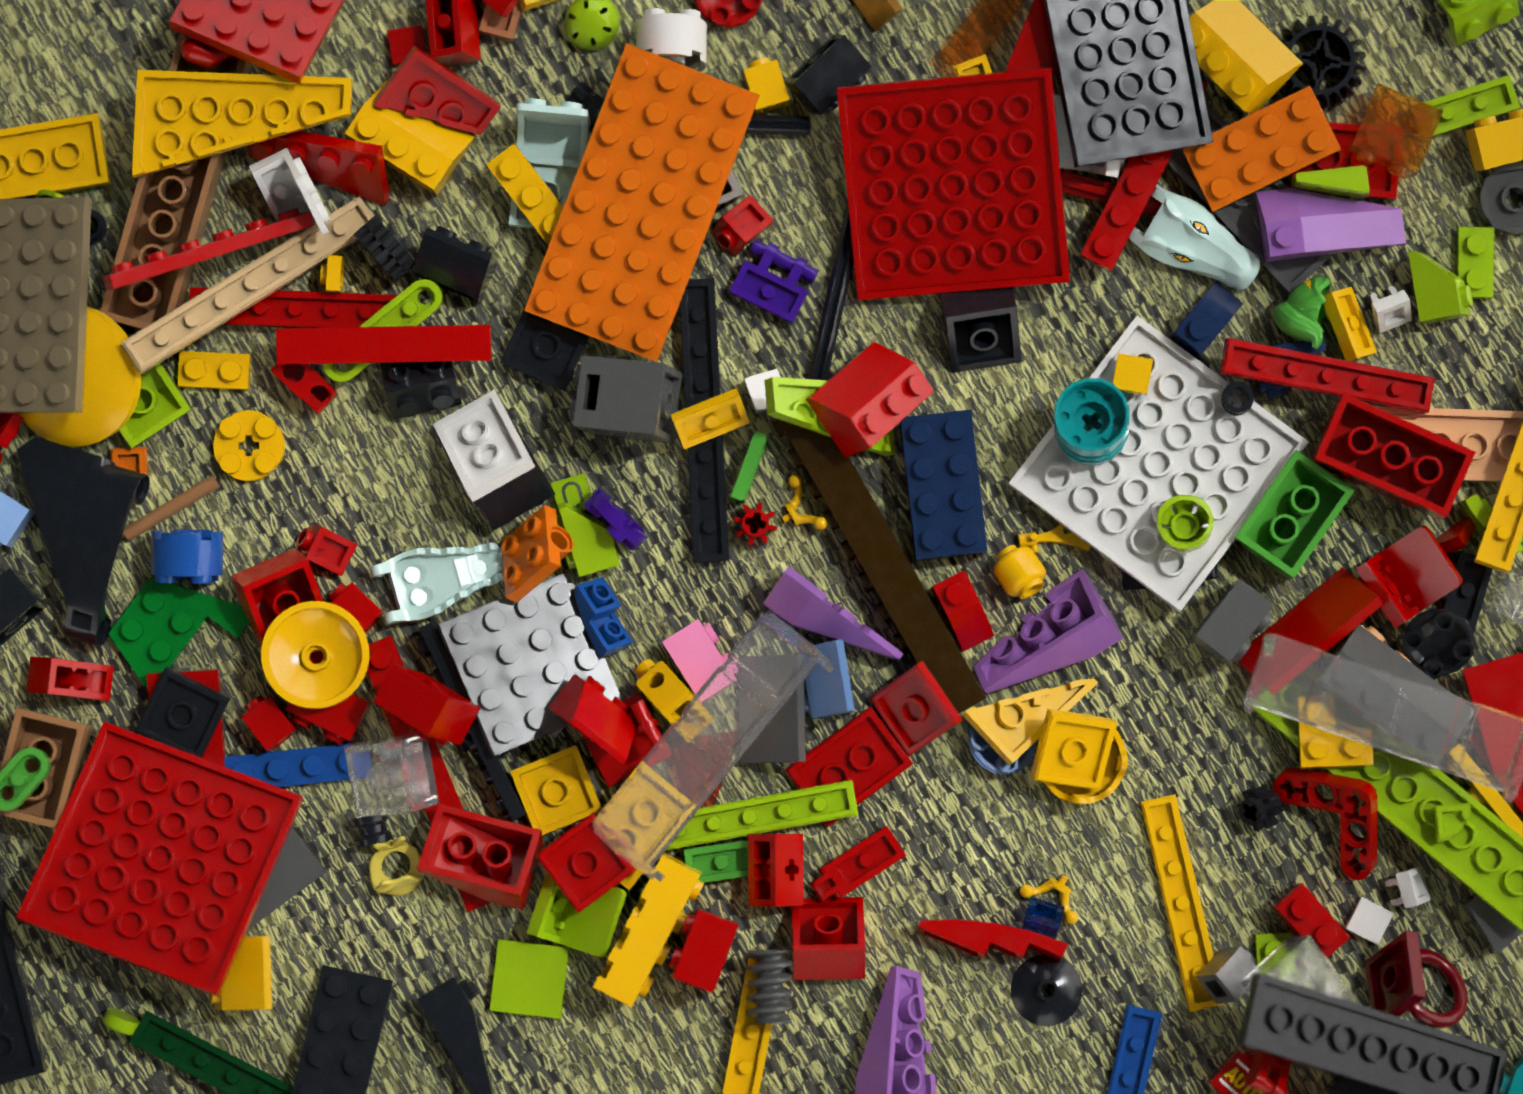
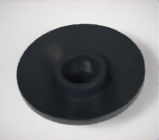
[1011,954,1082,1026]

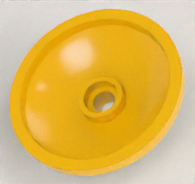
[261,601,370,709]

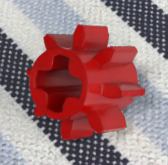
[734,502,777,547]

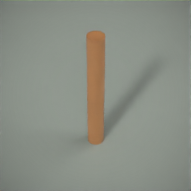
[123,475,220,541]

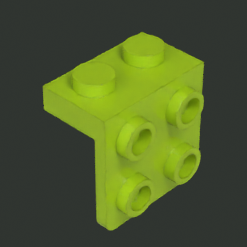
[1436,0,1520,46]
[526,873,626,958]

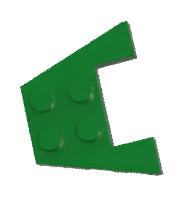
[108,577,250,690]

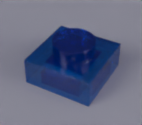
[1021,897,1065,939]

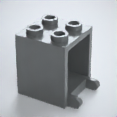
[570,355,684,444]

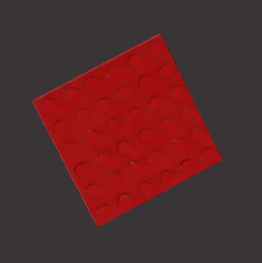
[837,67,1071,300]
[16,721,303,997]

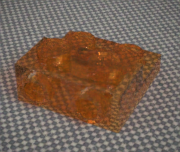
[1348,83,1443,179]

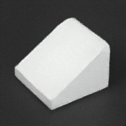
[744,369,780,414]

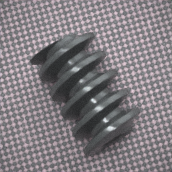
[746,950,792,1024]

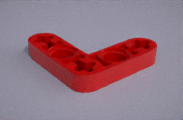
[1273,767,1377,880]

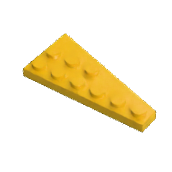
[132,70,353,178]

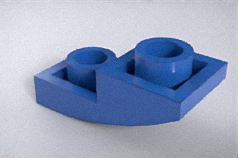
[574,576,633,658]

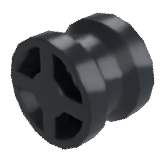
[352,811,393,847]

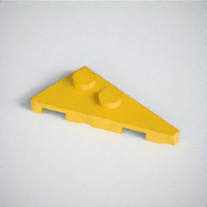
[962,678,1098,766]

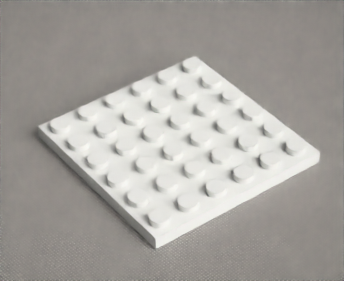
[1009,315,1309,613]

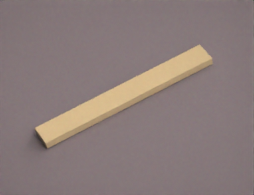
[121,196,374,374]

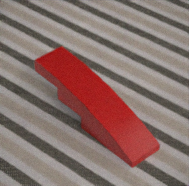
[918,919,1068,962]

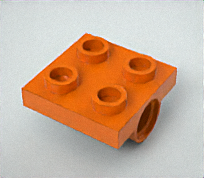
[501,505,574,603]

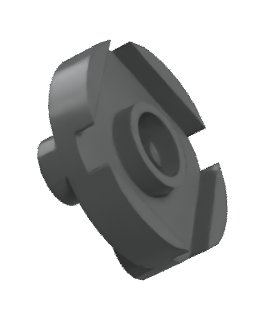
[1478,163,1523,235]

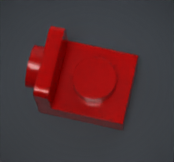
[712,195,774,257]
[296,523,358,576]

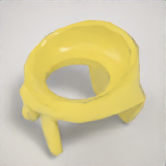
[369,836,424,896]

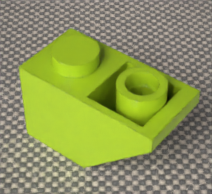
[556,502,620,577]

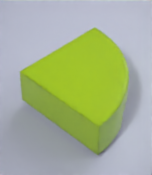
[1433,803,1470,843]

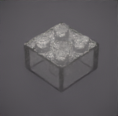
[344,734,439,817]

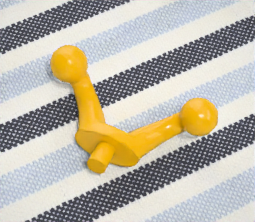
[781,474,827,530]
[1020,875,1078,925]

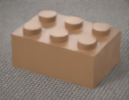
[0,708,93,829]

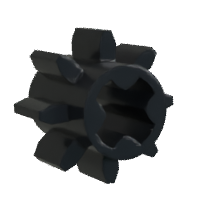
[1237,784,1284,831]

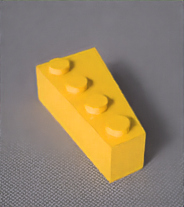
[593,852,704,1007]

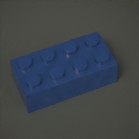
[899,410,988,562]

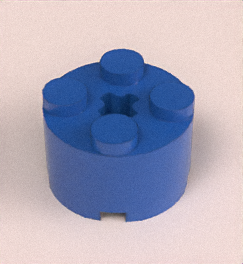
[151,529,223,583]

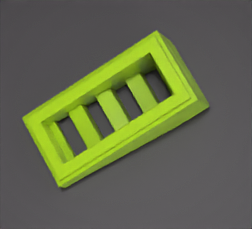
[1291,165,1370,198]

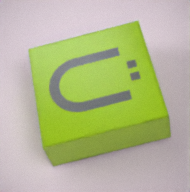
[551,473,591,514]

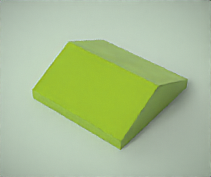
[119,363,191,449]

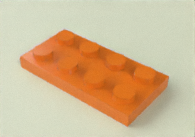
[1181,86,1341,213]

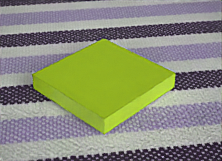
[489,939,570,1019]

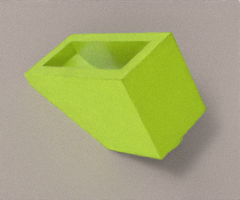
[1408,251,1473,324]

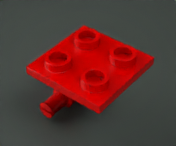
[581,692,672,788]

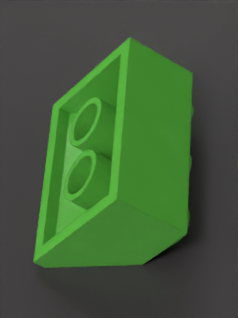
[1234,450,1355,581]

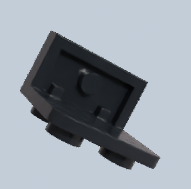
[380,325,462,420]

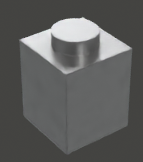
[1196,946,1262,1004]

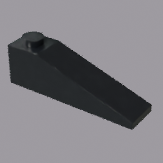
[417,976,495,1094]

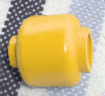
[993,545,1046,599]

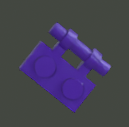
[729,240,819,324]

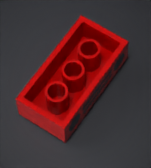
[1311,393,1476,520]

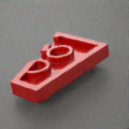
[373,46,501,135]

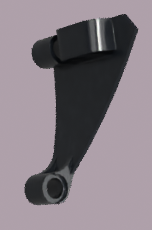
[17,437,150,647]

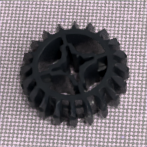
[1279,15,1366,111]

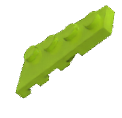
[764,377,896,457]

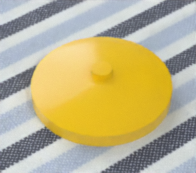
[18,306,141,447]

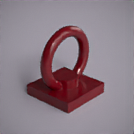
[1365,930,1468,1028]

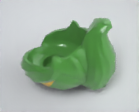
[1272,276,1332,349]

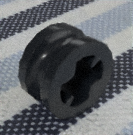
[1221,381,1254,416]

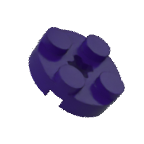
[583,487,648,551]

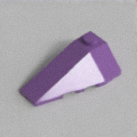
[1255,188,1406,263]
[763,566,903,661]
[974,569,1123,694]
[855,966,936,1094]

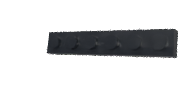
[417,622,527,821]

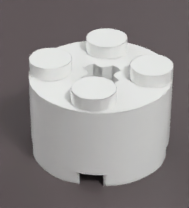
[636,8,707,72]

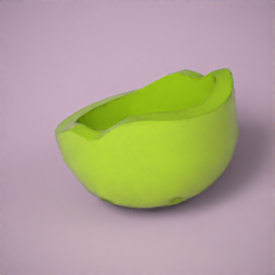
[565,0,620,51]
[1157,495,1213,552]

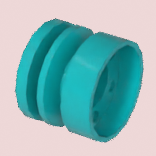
[1054,378,1129,465]

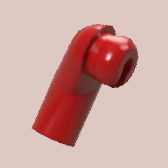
[180,37,232,68]

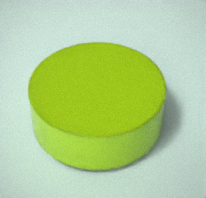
[102,1007,140,1036]

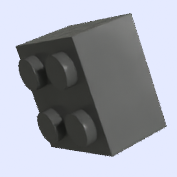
[1189,579,1274,665]

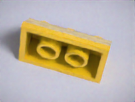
[1189,0,1303,114]
[345,81,475,196]

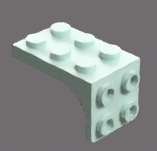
[509,98,591,229]

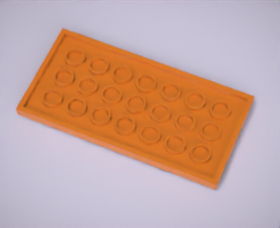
[524,43,760,362]

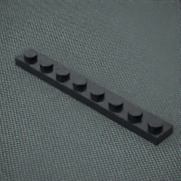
[680,278,730,563]

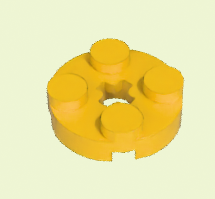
[213,410,285,482]

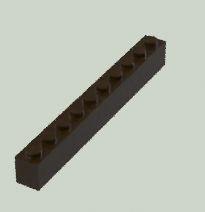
[770,418,986,714]

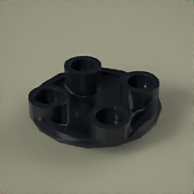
[1403,609,1474,679]

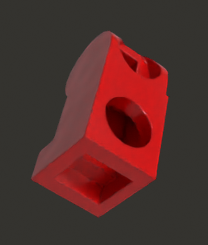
[270,363,338,415]

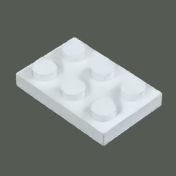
[433,390,535,502]

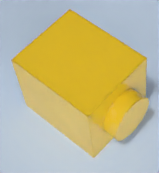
[743,58,790,115]

